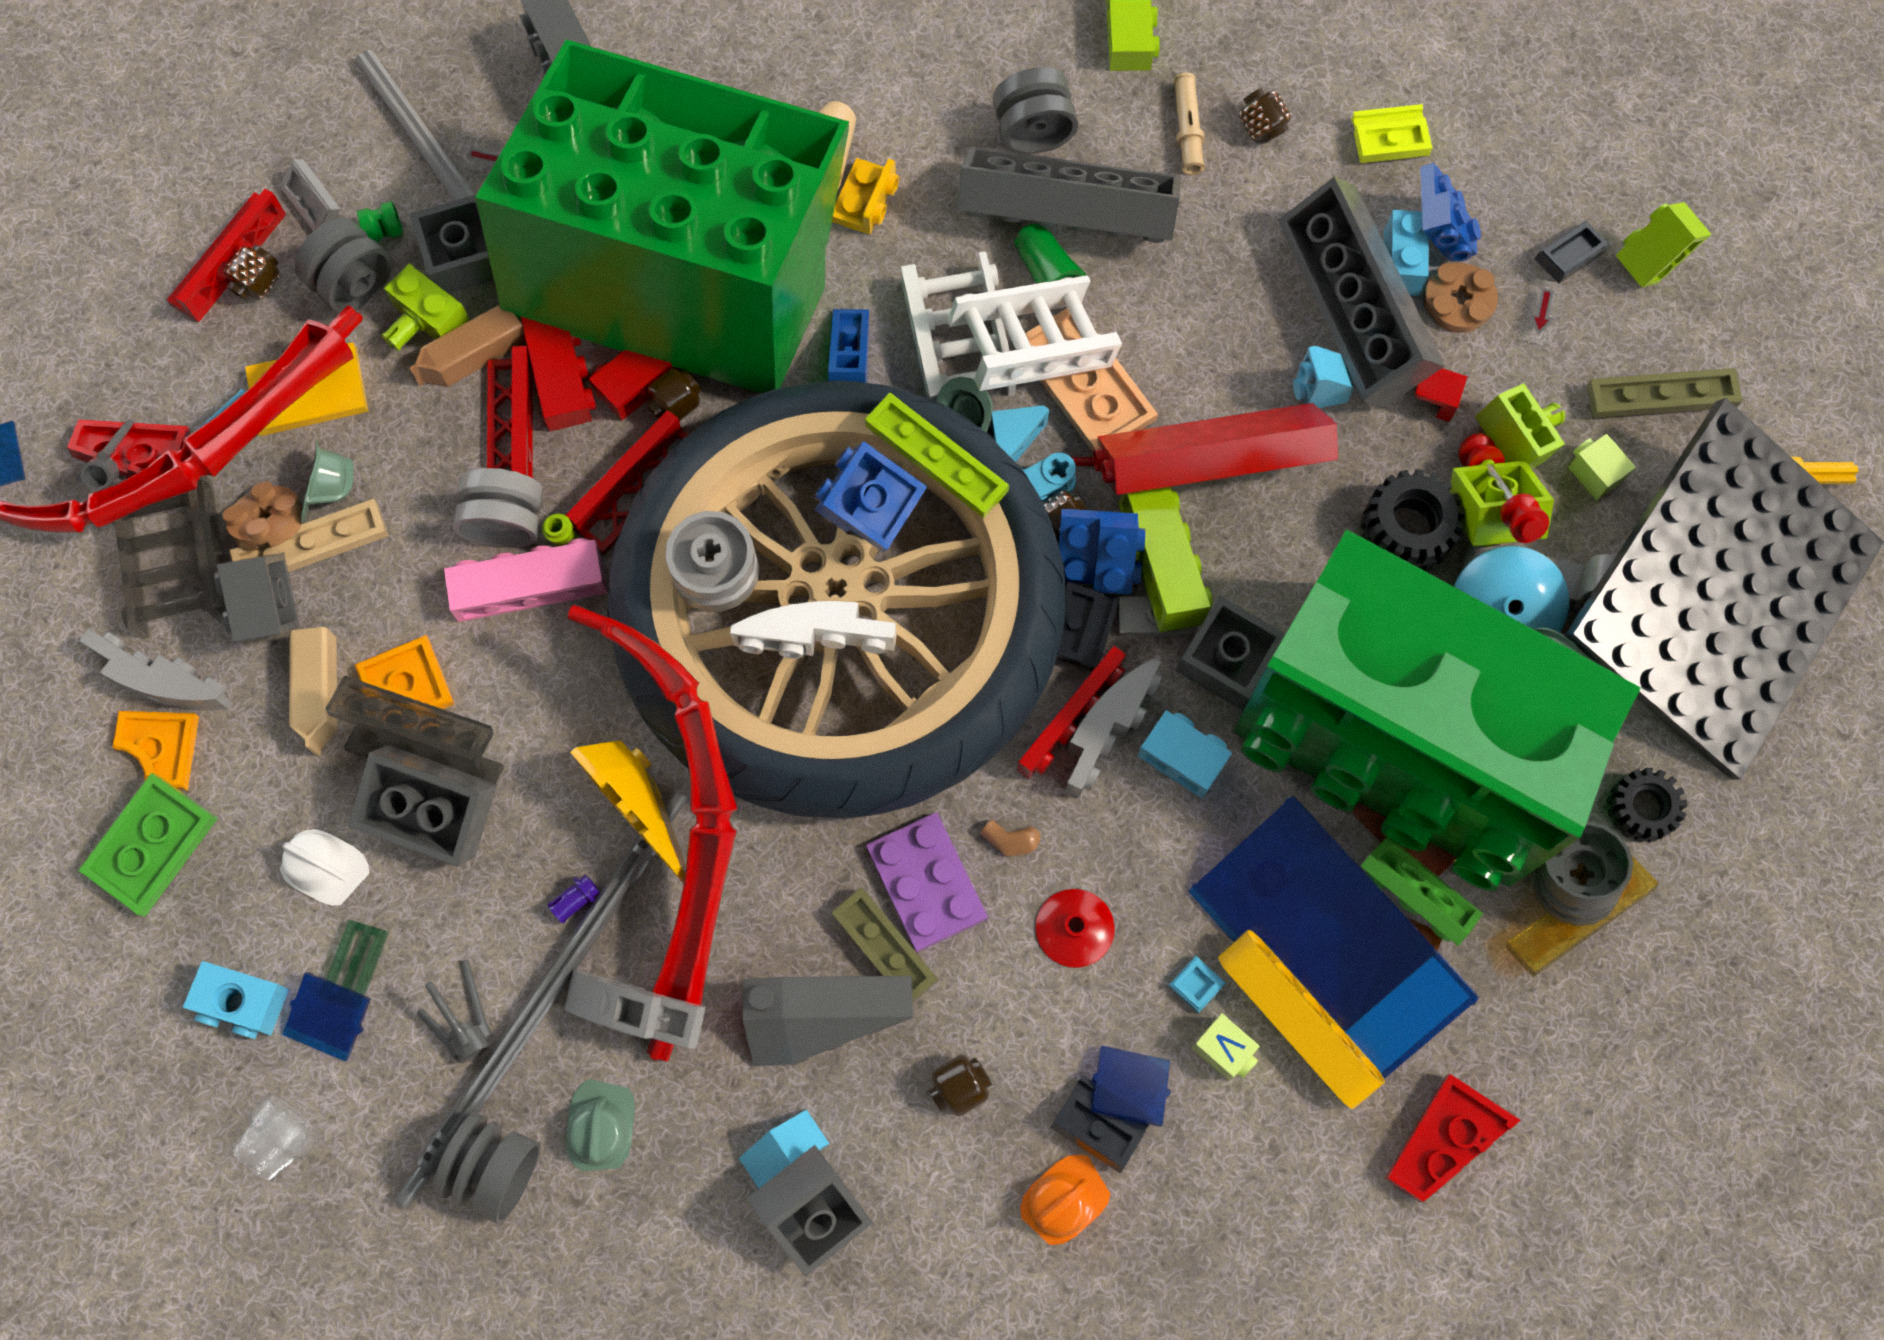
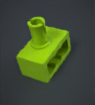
[1615,202,1712,288]
[381,263,470,352]
[1475,383,1565,469]

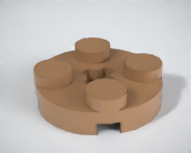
[1423,263,1498,333]
[223,481,303,550]

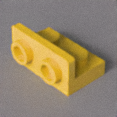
[832,158,900,235]

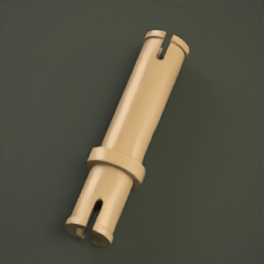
[1173,73,1205,175]

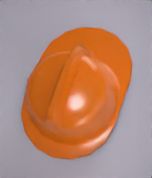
[1020,1154,1111,1245]

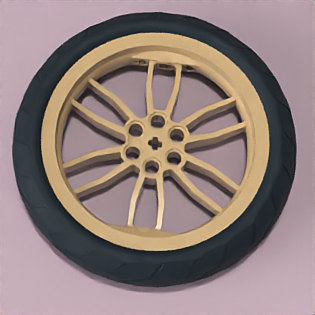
[607,380,1065,818]

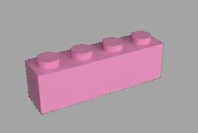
[444,538,607,622]

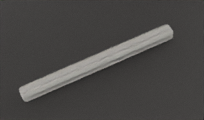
[356,50,475,201]

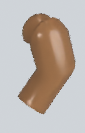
[980,819,1041,857]

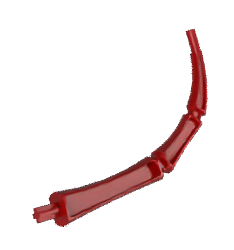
[0,305,363,533]
[568,605,738,1062]

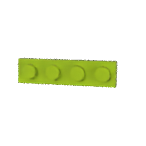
[865,393,1009,518]

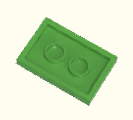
[78,773,218,916]
[1361,837,1483,946]

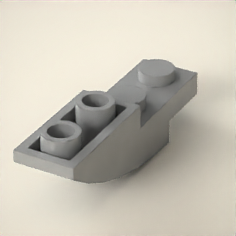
[79,629,233,711]
[1065,658,1163,798]
[564,970,706,1048]

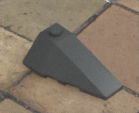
[743,976,913,1066]

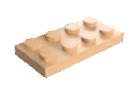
[1025,308,1158,452]

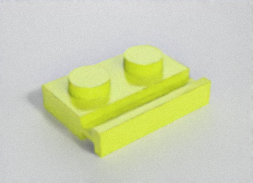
[1351,104,1432,163]

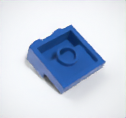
[1420,163,1481,261]
[814,441,927,552]
[1058,509,1145,594]

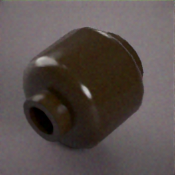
[646,368,702,422]
[929,1054,992,1117]

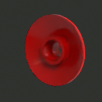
[1035,889,1115,968]

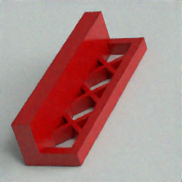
[166,188,286,322]
[487,346,533,478]
[565,411,688,555]

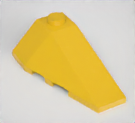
[570,740,686,883]

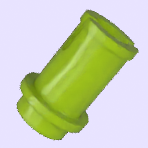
[542,514,578,547]

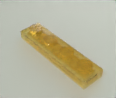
[1506,855,1659,977]

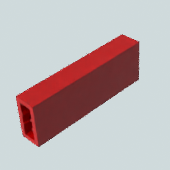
[1093,403,1338,495]

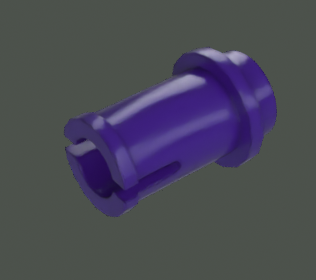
[547,874,600,924]

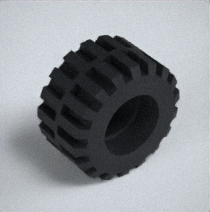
[1360,469,1465,571]

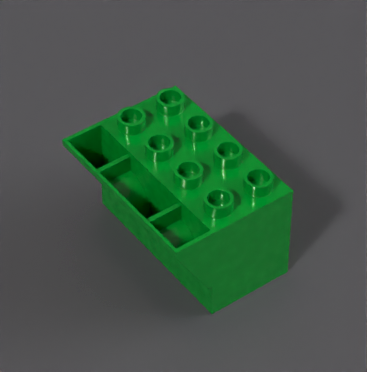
[475,39,849,394]
[1232,529,1641,892]

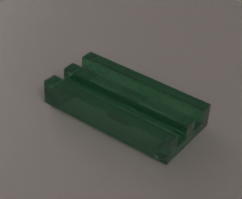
[319,920,389,1009]

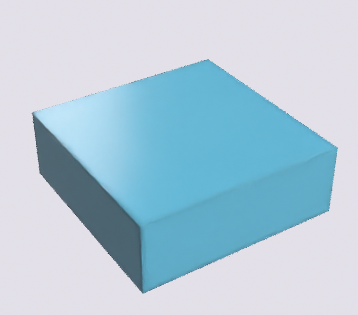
[1169,956,1226,1013]

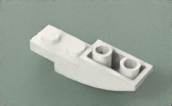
[730,601,897,659]

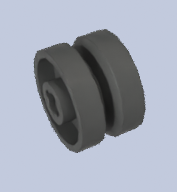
[993,67,1078,155]
[295,217,392,313]

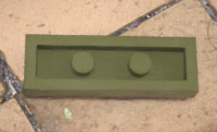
[831,887,939,1002]

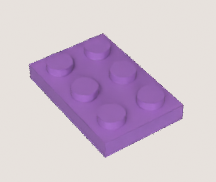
[866,812,988,953]

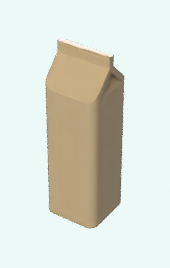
[289,627,338,756]

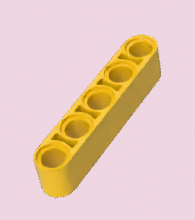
[1218,930,1385,1109]

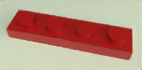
[1017,646,1126,780]

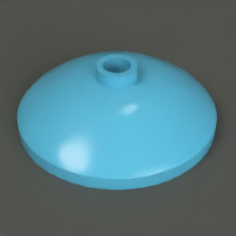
[1454,546,1569,633]

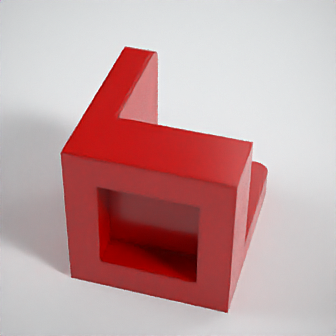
[1414,368,1468,422]

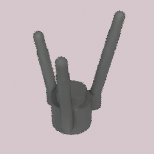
[76,420,134,491]
[418,960,493,1063]

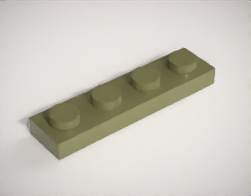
[1586,368,1743,418]

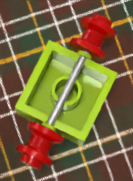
[1450,433,1554,547]

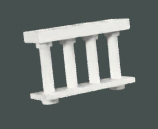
[901,251,1016,401]
[947,276,1122,391]

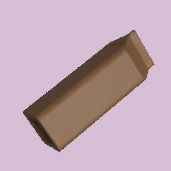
[409,304,527,387]

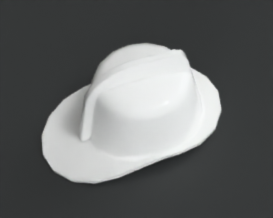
[280,829,369,906]

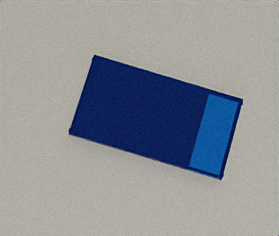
[1188,795,1480,1079]

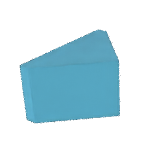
[991,405,1049,462]
[739,1110,830,1188]

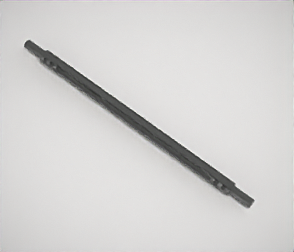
[394,790,689,1209]

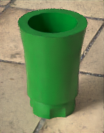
[1014,224,1086,284]

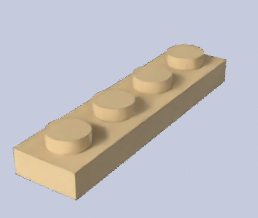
[229,499,389,572]

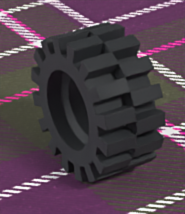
[1607,768,1688,843]

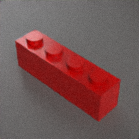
[521,316,597,432]
[589,350,682,421]

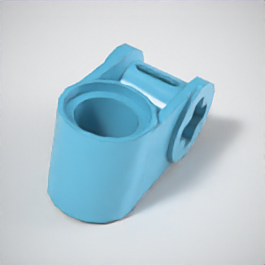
[1023,453,1076,502]

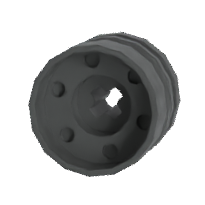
[1533,821,1633,926]
[432,1112,541,1224]

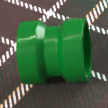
[357,201,404,243]

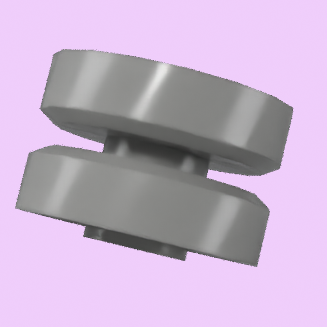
[452,468,543,548]
[665,511,759,612]

